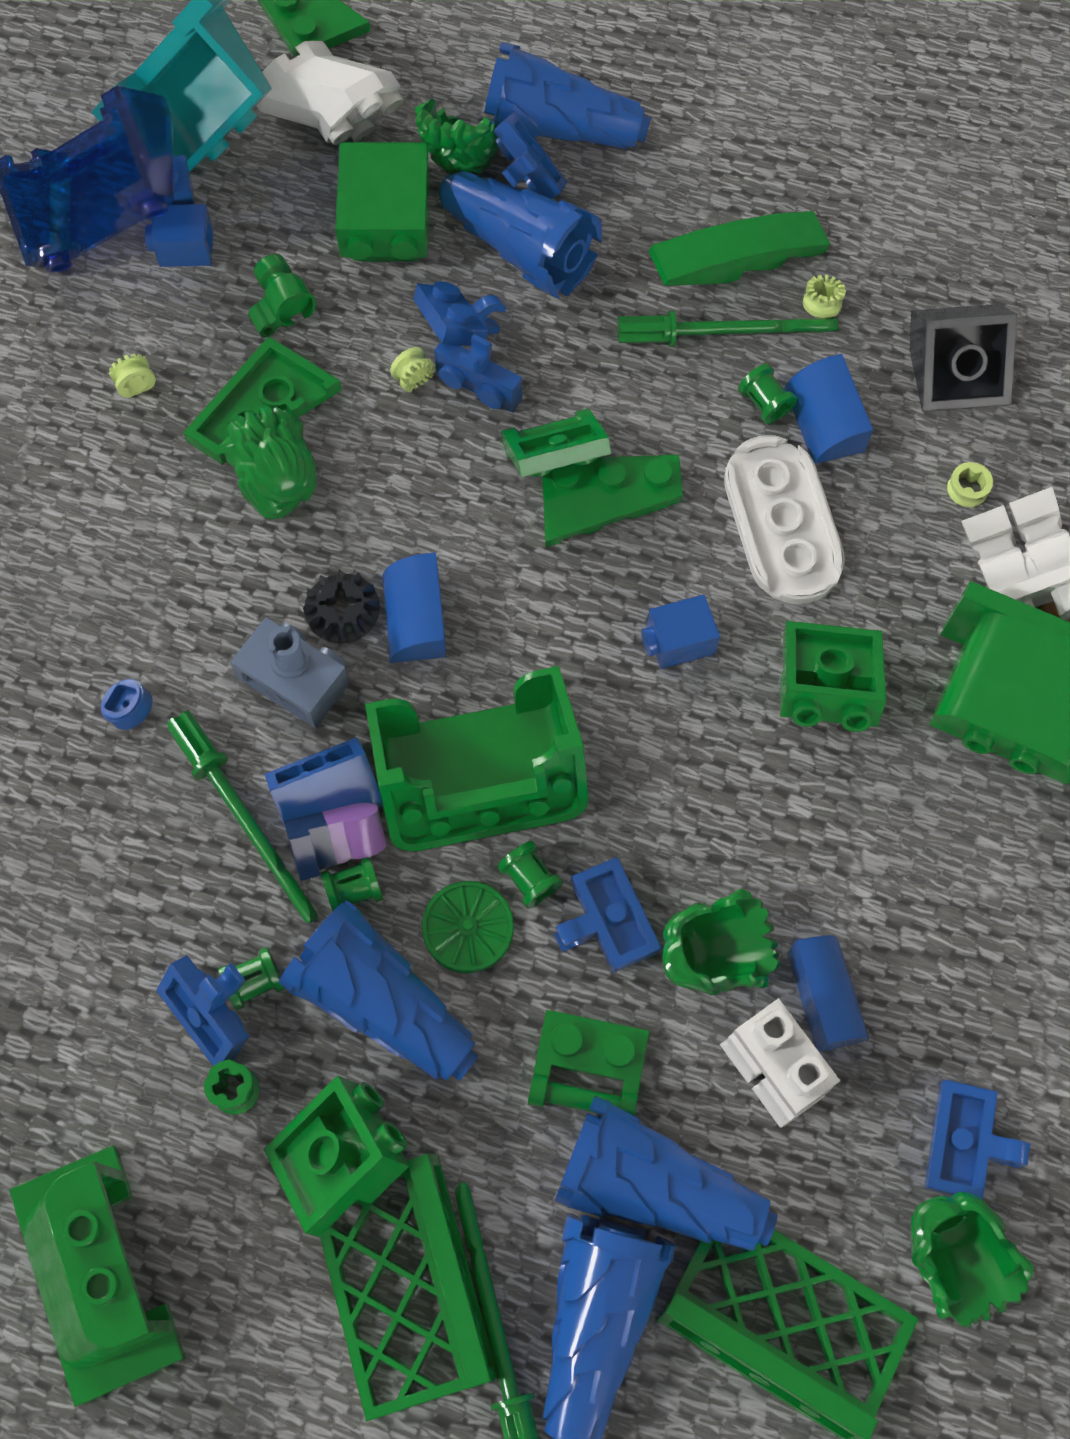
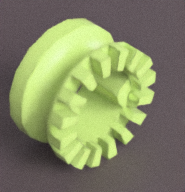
[802,275,846,318]
[390,346,436,392]
[109,353,156,398]
[947,462,993,508]

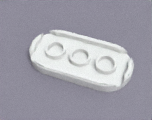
[724,435,845,604]

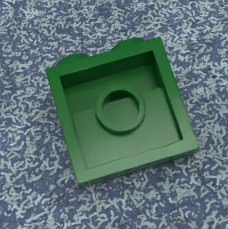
[780,621,886,732]
[263,1075,409,1237]

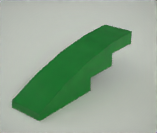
[648,211,831,286]

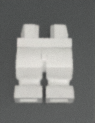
[961,487,1070,620]
[720,998,840,1128]

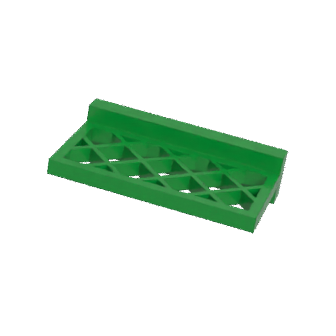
[320,1153,498,1422]
[657,1229,918,1439]

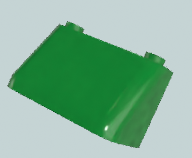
[365,666,589,852]

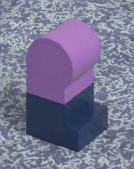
[284,803,387,881]

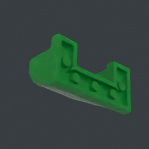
[929,581,1070,785]
[9,1145,186,1407]

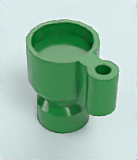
[248,254,316,338]

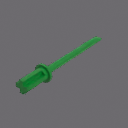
[617,311,839,347]
[167,710,318,923]
[455,1182,539,1439]

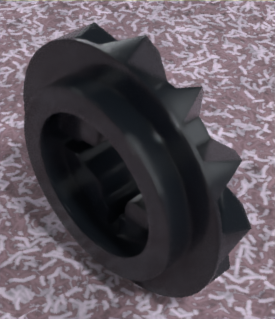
[303,569,380,643]

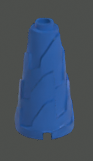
[484,41,651,149]
[439,170,602,298]
[279,900,479,1081]
[554,1096,778,1251]
[542,1213,676,1439]

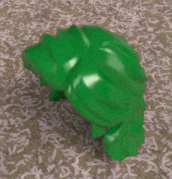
[414,98,499,176]
[219,405,317,519]
[662,889,781,996]
[911,1192,1034,1328]

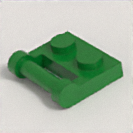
[501,408,611,477]
[527,1010,649,1116]

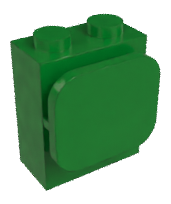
[335,142,430,261]

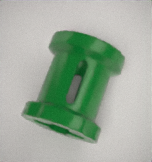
[738,363,798,425]
[498,841,563,909]
[321,857,383,911]
[218,947,285,1011]
[204,1060,260,1115]

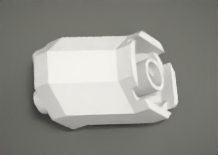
[256,41,404,145]

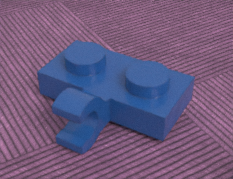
[493,111,568,199]
[413,281,506,346]
[434,334,522,413]
[554,857,662,973]
[156,955,249,1066]
[924,1079,1030,1200]

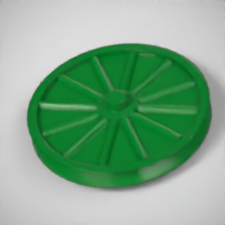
[422,881,514,973]

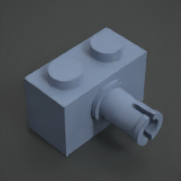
[230,617,350,729]

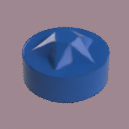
[101,679,153,730]

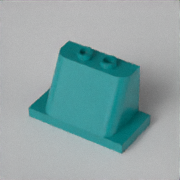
[91,0,272,172]

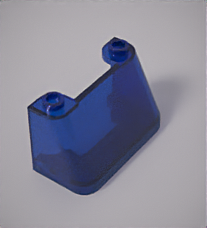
[0,85,174,273]

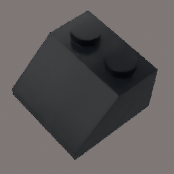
[909,304,1017,411]

